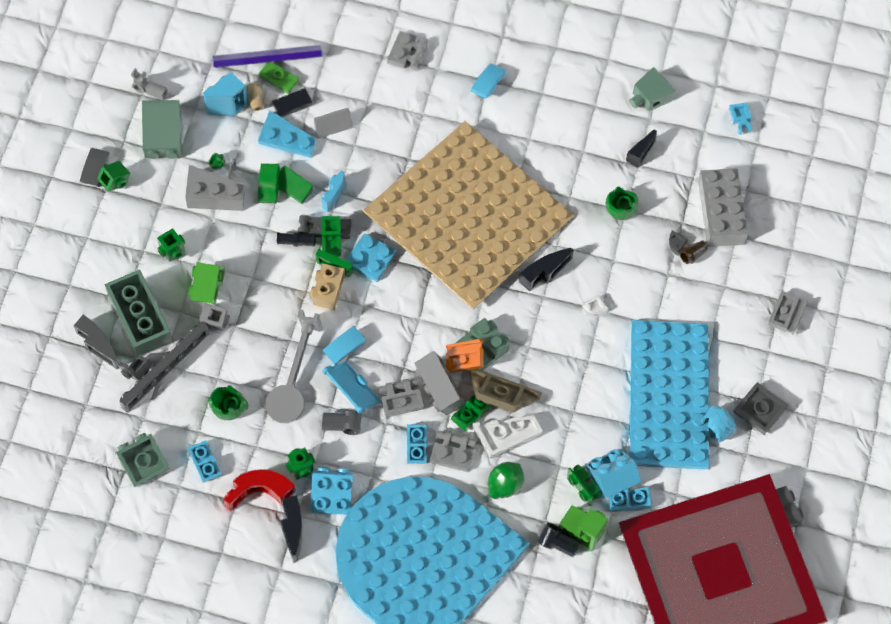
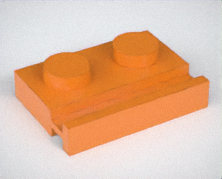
[446,339,484,374]

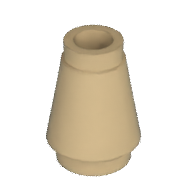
[246,83,263,111]

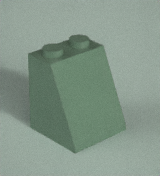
[142,100,183,159]

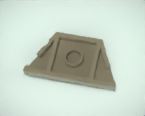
[470,369,542,412]

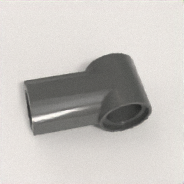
[322,410,362,435]

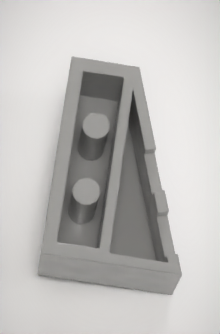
[185,165,245,211]

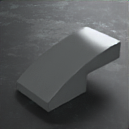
[79,148,110,187]

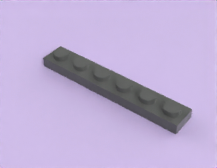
[119,322,209,413]

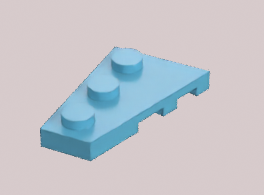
[258,110,316,158]

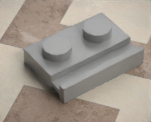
[768,291,808,335]

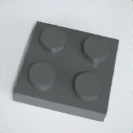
[733,382,789,435]

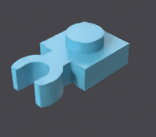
[729,102,752,135]

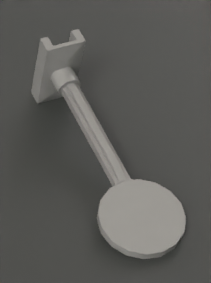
[265,309,322,423]

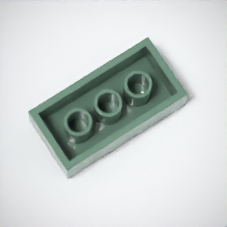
[104,269,173,356]

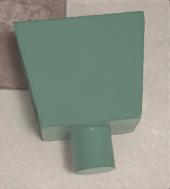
[629,67,676,111]

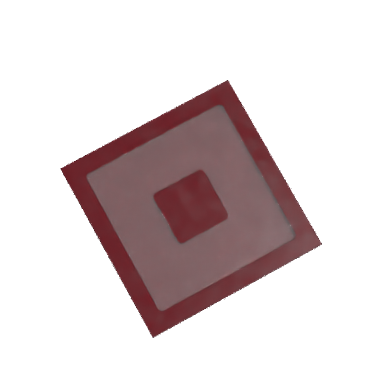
[618,474,828,624]

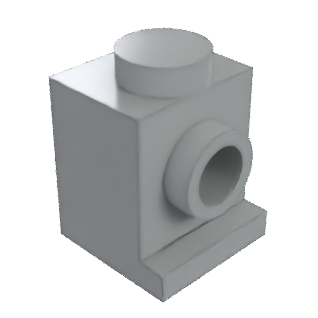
[199,303,230,330]

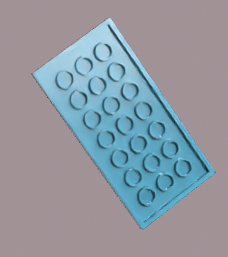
[629,320,709,470]

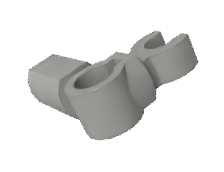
[131,68,168,100]

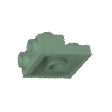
[455,317,510,371]
[115,433,170,487]

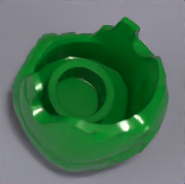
[605,186,639,220]
[208,385,249,421]
[487,461,524,499]

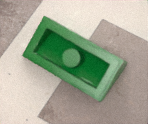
[277,165,313,204]

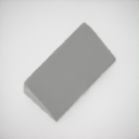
[314,108,353,138]

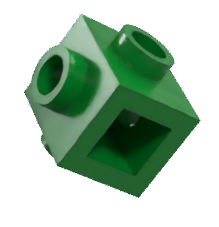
[157,228,186,262]
[285,447,316,480]

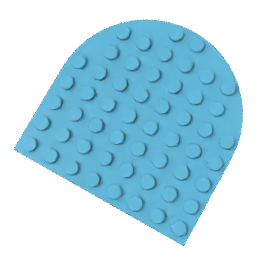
[336,477,530,624]

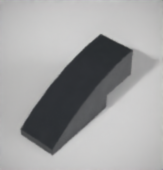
[519,248,574,291]
[280,495,302,563]

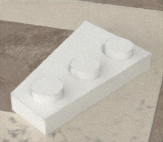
[472,415,543,459]

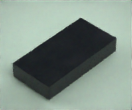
[272,88,313,117]

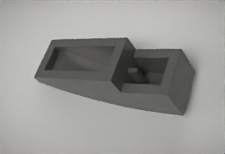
[73,314,118,369]

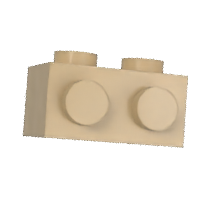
[310,264,345,310]

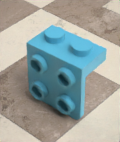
[310,466,354,515]

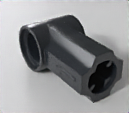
[538,522,581,557]

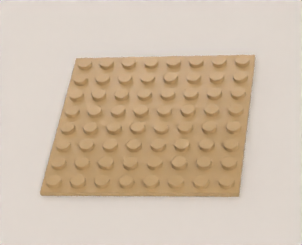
[363,121,574,310]

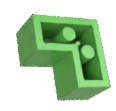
[188,262,226,304]
[559,505,608,551]

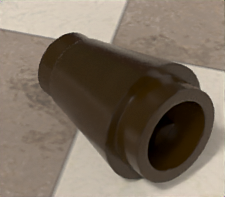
[680,240,708,264]

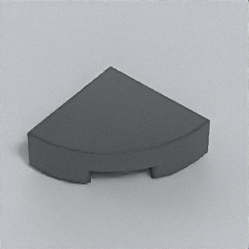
[669,230,688,256]

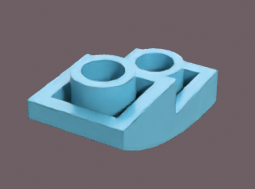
[471,63,506,99]
[321,170,345,212]
[322,326,367,365]
[407,425,427,464]
[188,440,221,483]
[609,487,653,512]

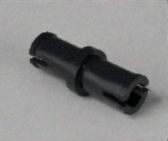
[277,232,316,247]

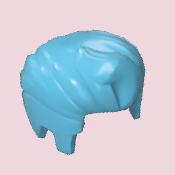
[701,406,736,443]

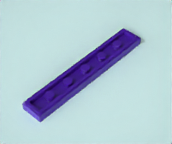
[213,45,322,68]

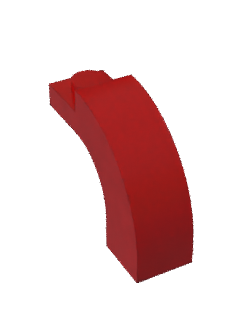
[224,469,296,512]

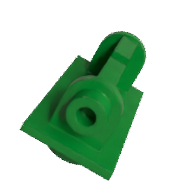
[567,464,602,506]

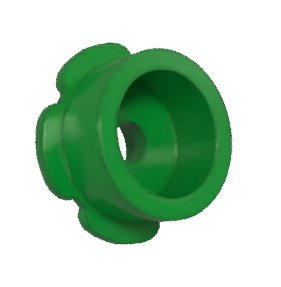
[208,153,225,170]

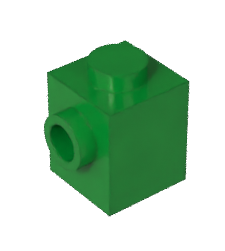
[97,161,131,192]

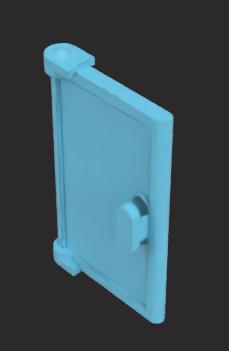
[322,361,382,414]

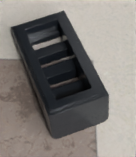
[626,129,657,167]

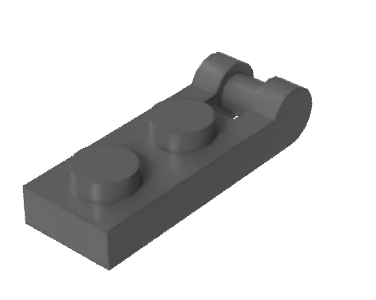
[298,215,352,239]

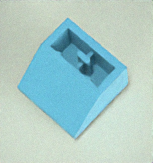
[203,72,248,115]
[585,448,641,498]

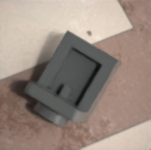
[118,355,153,380]

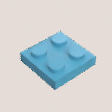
[345,233,397,282]

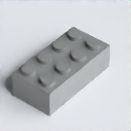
[698,168,748,247]

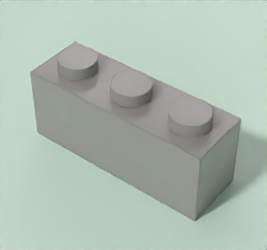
[414,351,466,415]

